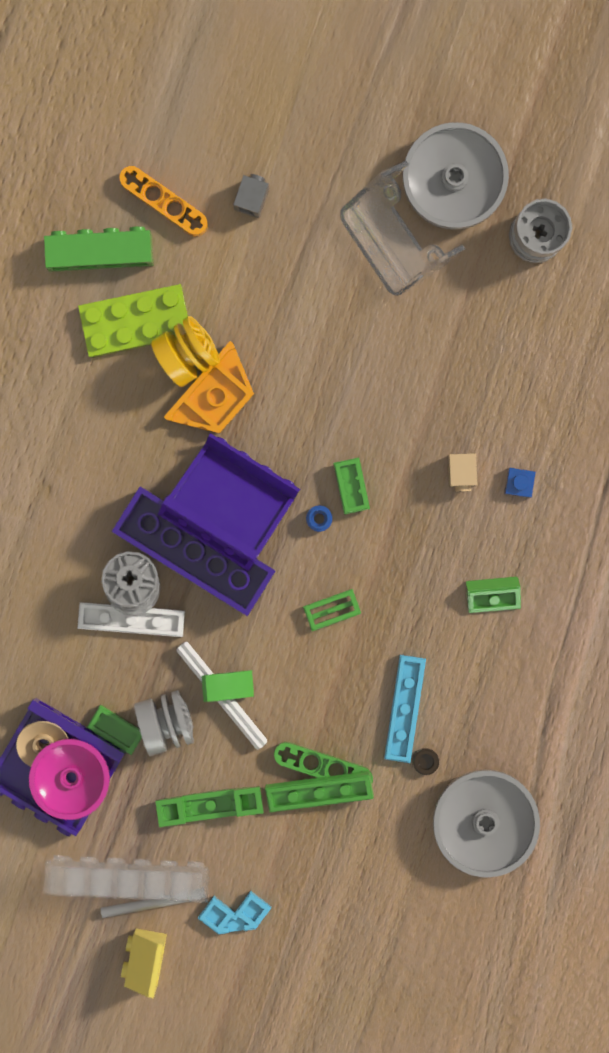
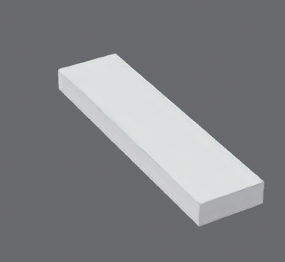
[77,602,185,637]

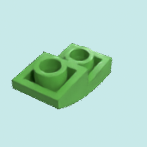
[201,670,254,702]

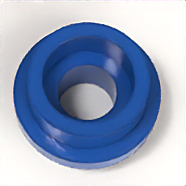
[306,505,332,532]

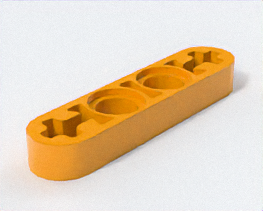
[119,166,208,237]

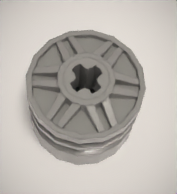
[509,199,572,263]
[102,552,161,616]
[134,690,194,756]

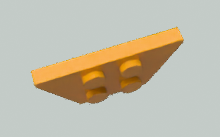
[164,341,254,434]

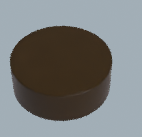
[412,748,439,775]

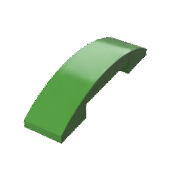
[155,786,264,827]

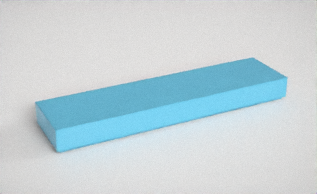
[384,655,426,763]

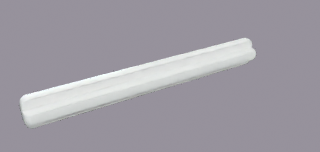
[176,642,267,750]

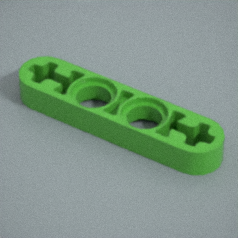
[274,742,373,783]

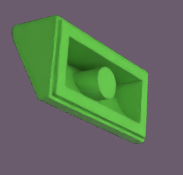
[466,577,521,613]

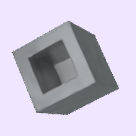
[233,174,269,218]

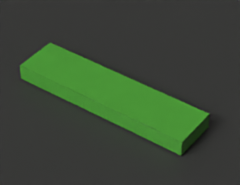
[265,771,374,812]

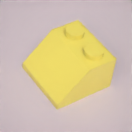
[121,928,167,998]

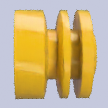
[151,316,220,387]

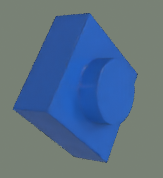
[505,468,536,498]

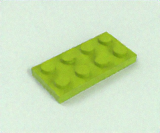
[78,284,188,358]

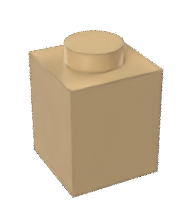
[448,453,477,492]

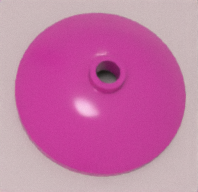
[29,739,110,820]

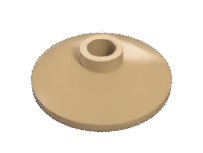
[16,721,69,767]

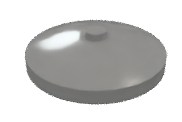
[403,122,509,230]
[433,770,540,877]

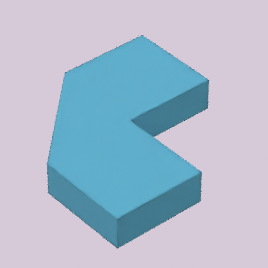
[198,891,272,934]

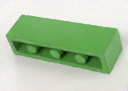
[44,226,153,272]

